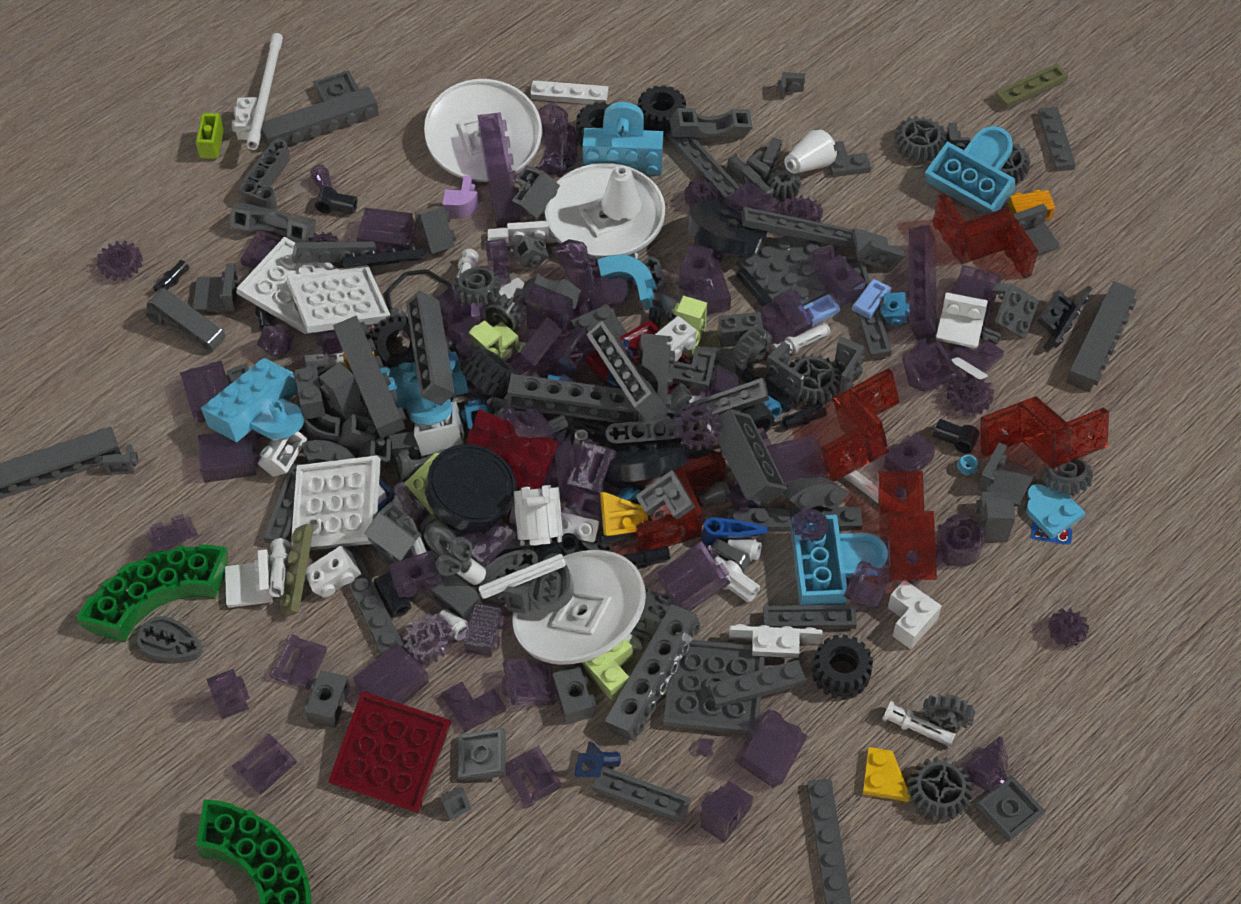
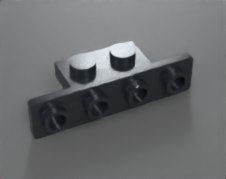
[1036,286,1092,351]

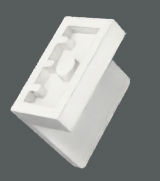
[936,292,988,348]
[225,549,273,608]

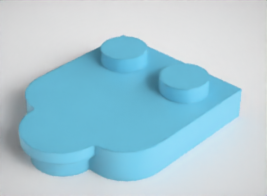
[1026,484,1086,539]

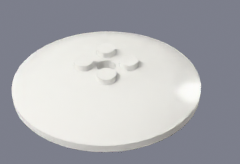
[424,79,542,182]
[545,163,665,259]
[512,550,646,664]

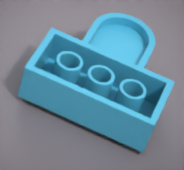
[583,102,663,176]
[925,126,1015,220]
[380,351,468,425]
[201,358,304,442]
[790,515,888,605]

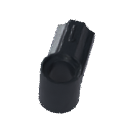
[315,187,358,214]
[933,419,980,454]
[534,533,579,563]
[374,570,411,617]

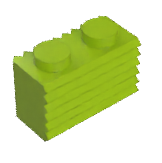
[195,113,224,159]

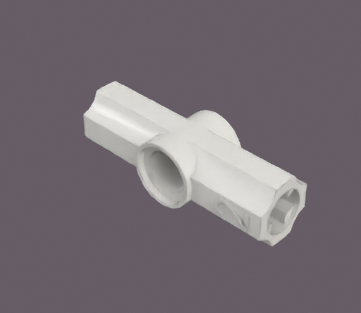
[695,548,760,603]

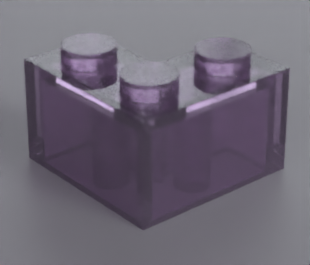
[436,287,480,350]
[700,781,753,843]

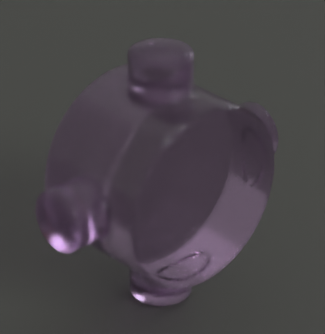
[696,738,714,756]

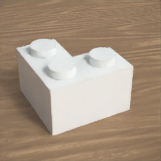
[414,401,464,456]
[888,579,942,649]

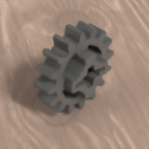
[922,694,975,729]

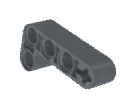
[239,139,290,210]
[146,288,226,353]

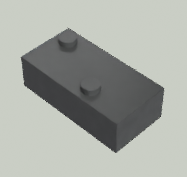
[709,409,788,503]

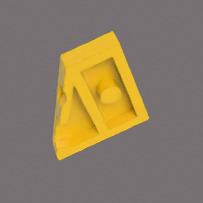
[600,492,649,536]
[862,747,910,802]

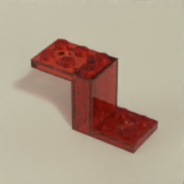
[932,193,1039,279]
[821,368,900,482]
[980,396,1109,469]
[635,452,725,552]
[877,471,937,581]

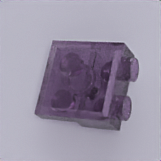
[755,288,814,344]
[146,514,198,552]

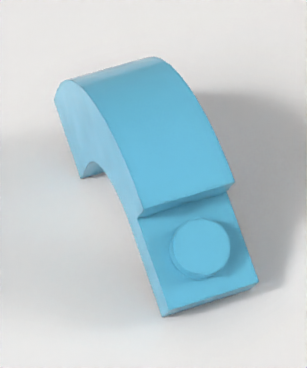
[597,255,657,310]

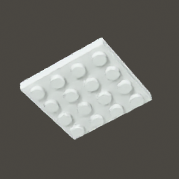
[236,237,339,334]
[287,265,390,333]
[291,456,380,550]

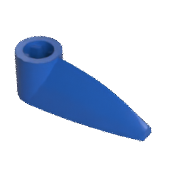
[701,517,768,546]

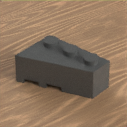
[319,362,373,424]

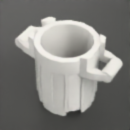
[514,485,563,546]

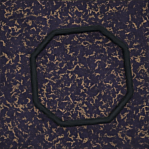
[386,269,453,317]

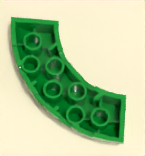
[76,544,229,642]
[196,799,312,904]

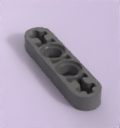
[606,418,692,443]

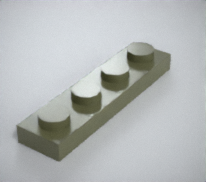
[995,63,1068,109]
[280,524,314,616]

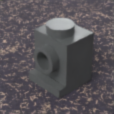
[390,432,421,460]

